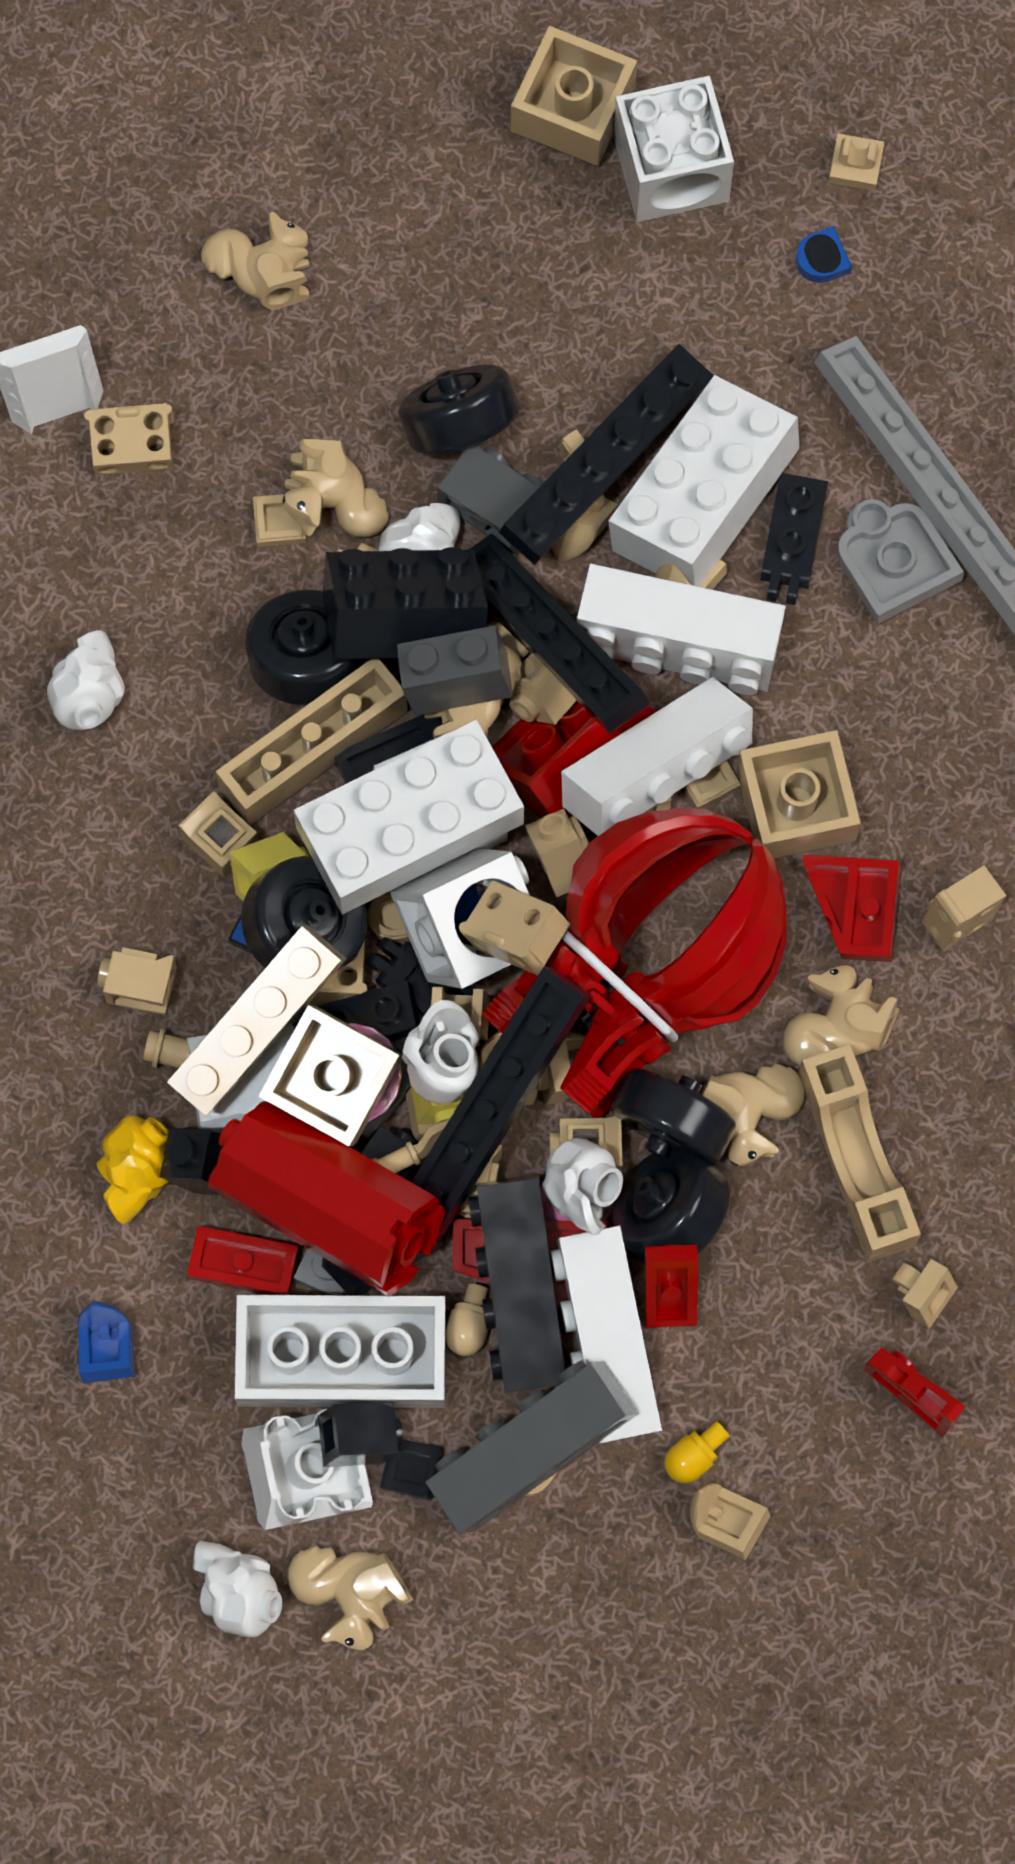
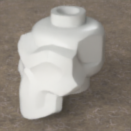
[378,503,461,551]
[47,630,125,730]
[402,1000,479,1104]
[542,1138,623,1235]
[193,1541,282,1637]

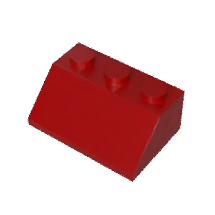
[492,700,654,818]

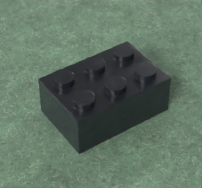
[323,547,488,659]

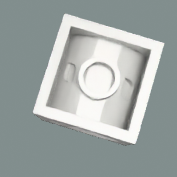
[613,76,734,222]
[389,848,530,989]

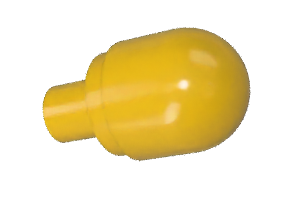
[664,1421,730,1484]

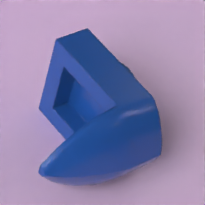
[78,1301,134,1383]

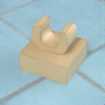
[828,133,884,191]
[892,1259,958,1329]

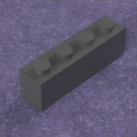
[425,1360,639,1534]

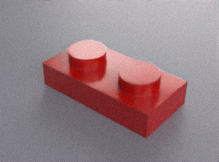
[187,1226,299,1295]
[644,1244,698,1328]

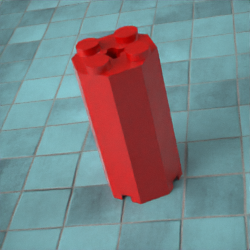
[208,1101,446,1297]

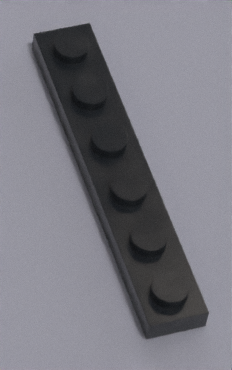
[498,344,714,565]
[470,533,650,734]
[411,967,591,1251]

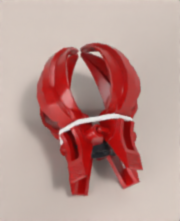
[481,808,787,1118]

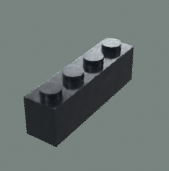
[468,1175,565,1393]

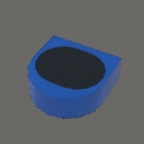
[796,226,852,283]

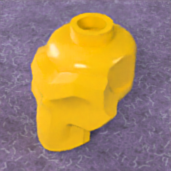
[97,1115,169,1224]

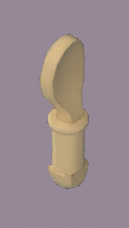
[373,1120,449,1173]

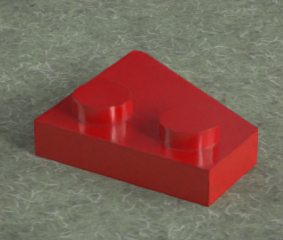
[803,855,901,962]
[864,1347,966,1437]

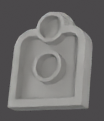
[838,499,964,624]

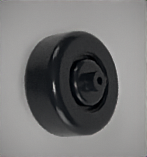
[398,364,520,455]
[245,589,366,705]
[241,856,367,971]
[610,1068,736,1164]
[610,1149,730,1265]

